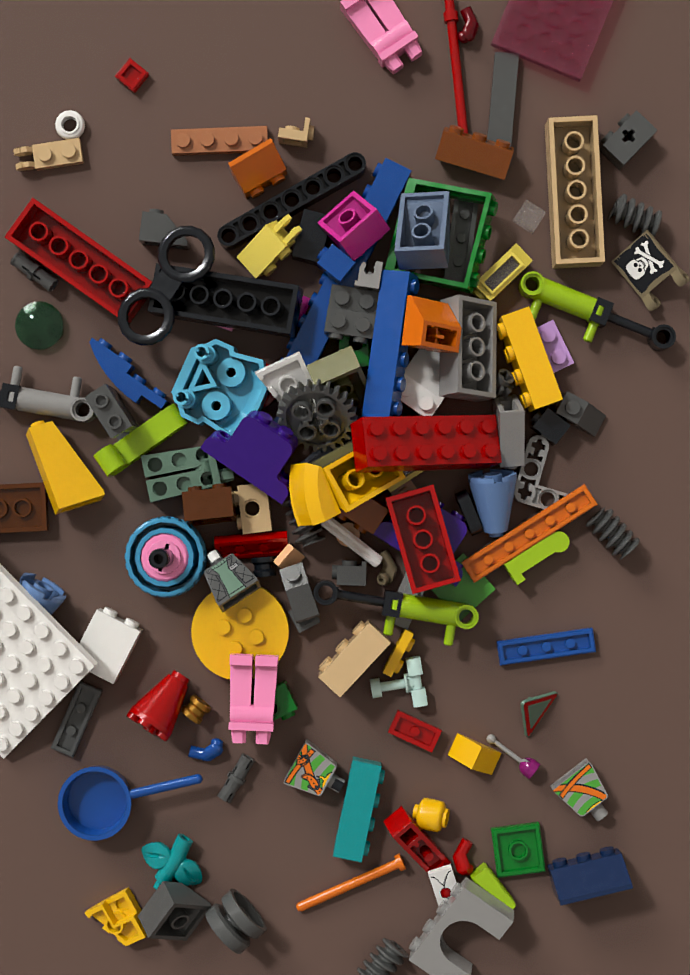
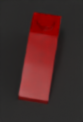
[383,806,451,873]

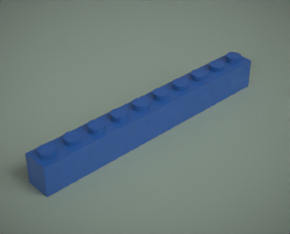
[280,158,412,365]

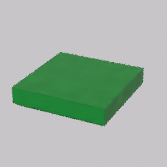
[491,822,546,878]

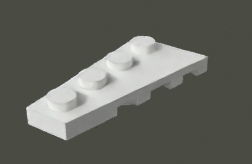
[255,352,333,449]

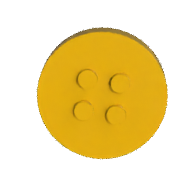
[191,587,289,679]

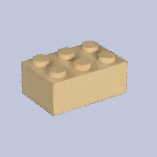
[318,619,391,697]

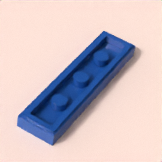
[496,627,596,666]

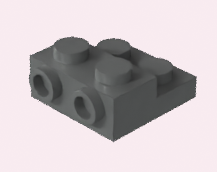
[324,284,379,344]

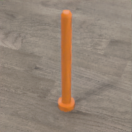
[296,853,407,912]

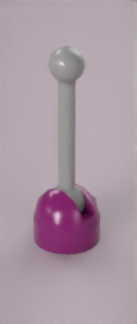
[486,734,540,779]

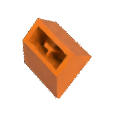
[402,295,462,353]

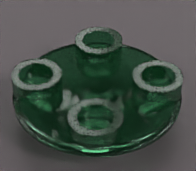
[15,301,64,350]

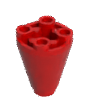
[126,670,190,742]

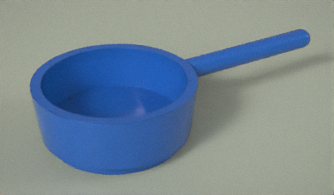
[58,765,203,841]

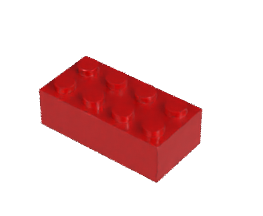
[386,484,461,594]

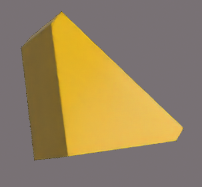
[447,733,501,775]

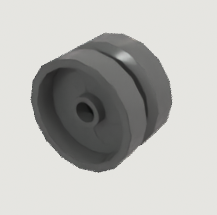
[205,889,267,954]

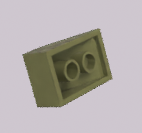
[306,346,367,426]

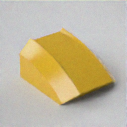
[289,463,341,527]

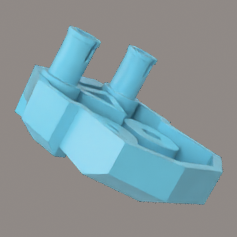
[171,339,269,435]

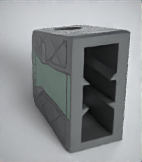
[204,550,261,613]

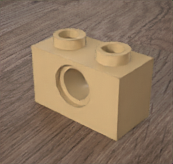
[234,484,273,534]

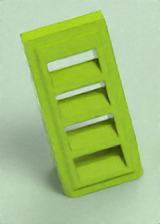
[470,862,516,909]

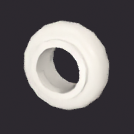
[55,110,85,140]

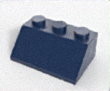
[547,846,633,906]

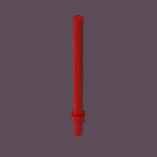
[443,0,468,133]

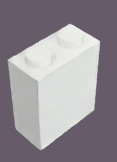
[79,607,143,684]

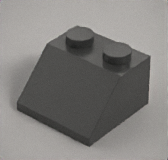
[138,881,212,941]

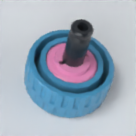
[124,516,207,598]

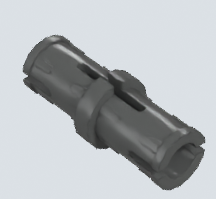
[10,252,59,292]
[217,753,255,803]

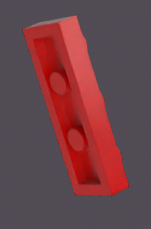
[214,531,289,559]

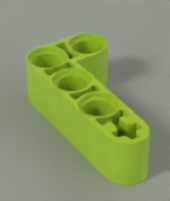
[93,403,188,477]

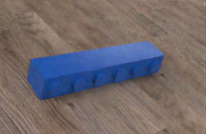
[362,270,420,417]

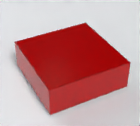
[115,58,149,94]

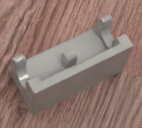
[354,261,383,292]

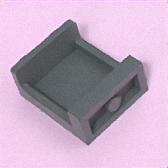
[85,384,139,441]

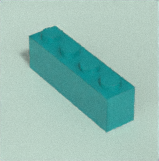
[333,756,385,863]

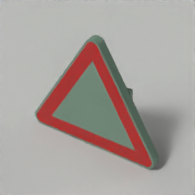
[520,691,558,737]

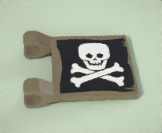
[611,230,690,311]

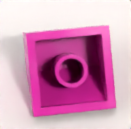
[317,190,390,261]

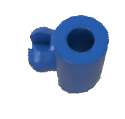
[188,738,224,761]

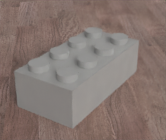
[439,294,497,402]

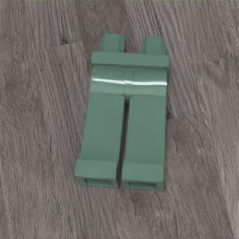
[141,446,235,503]

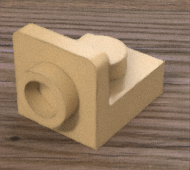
[278,117,315,148]

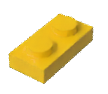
[382,629,415,677]

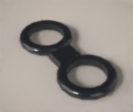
[118,226,215,346]

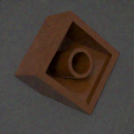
[182,483,237,526]

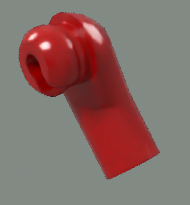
[453,838,473,876]

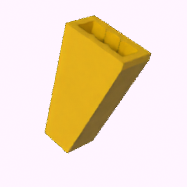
[26,420,105,515]

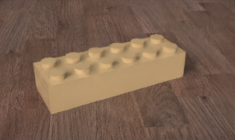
[545,115,605,269]

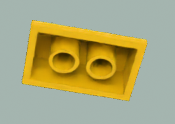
[322,451,406,513]

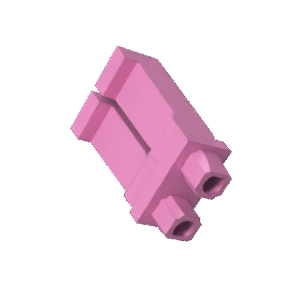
[340,0,422,75]
[228,653,279,744]

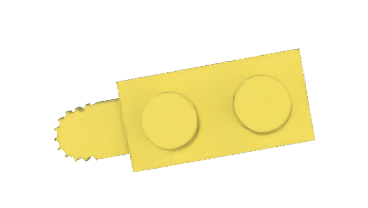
[237,214,303,278]

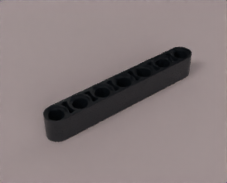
[217,152,366,250]

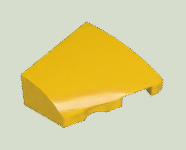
[85,887,147,946]

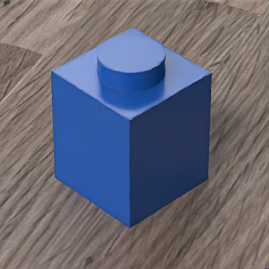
[316,244,356,285]

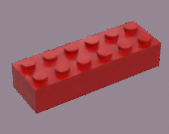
[5,197,153,324]
[350,415,502,473]

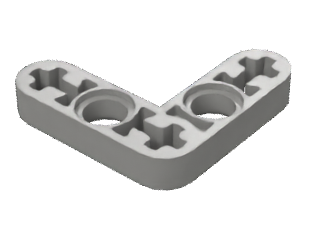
[514,435,567,510]

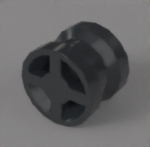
[251,556,276,577]

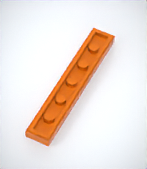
[461,484,598,583]

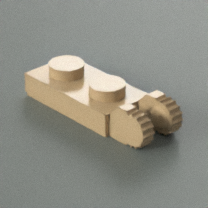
[13,138,84,171]

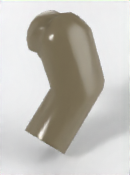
[377,549,397,586]

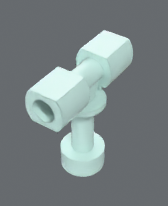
[370,656,428,707]

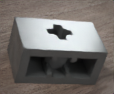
[599,110,657,171]

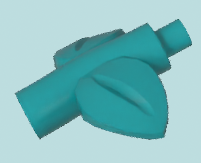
[141,833,203,890]

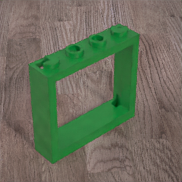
[384,177,498,294]

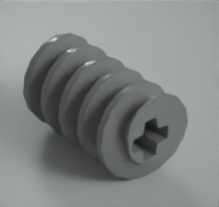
[607,194,662,237]
[282,499,326,547]
[586,507,640,560]
[357,938,409,975]

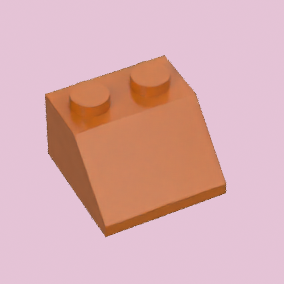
[228,138,288,199]

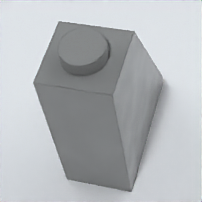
[492,394,525,469]

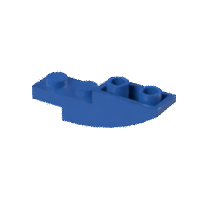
[89,338,170,409]

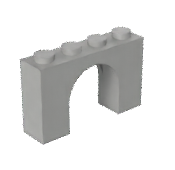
[409,877,514,975]

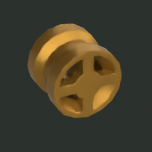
[181,694,212,725]

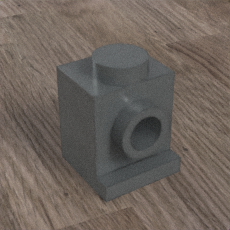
[332,560,367,586]

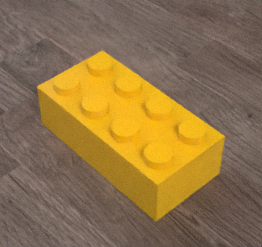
[497,306,563,412]

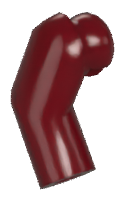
[458,6,479,44]

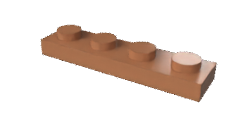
[171,126,268,156]

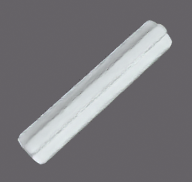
[321,518,383,567]

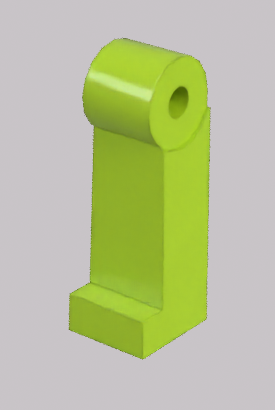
[503,531,570,585]

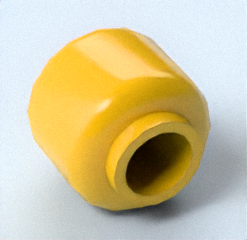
[412,798,450,832]

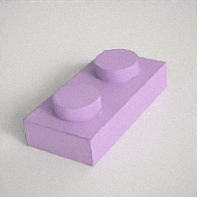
[537,320,574,373]

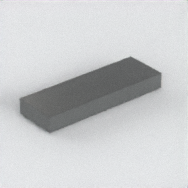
[51,681,103,758]

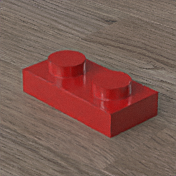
[388,709,442,753]

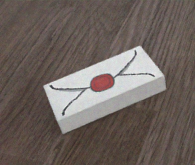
[427,864,457,906]

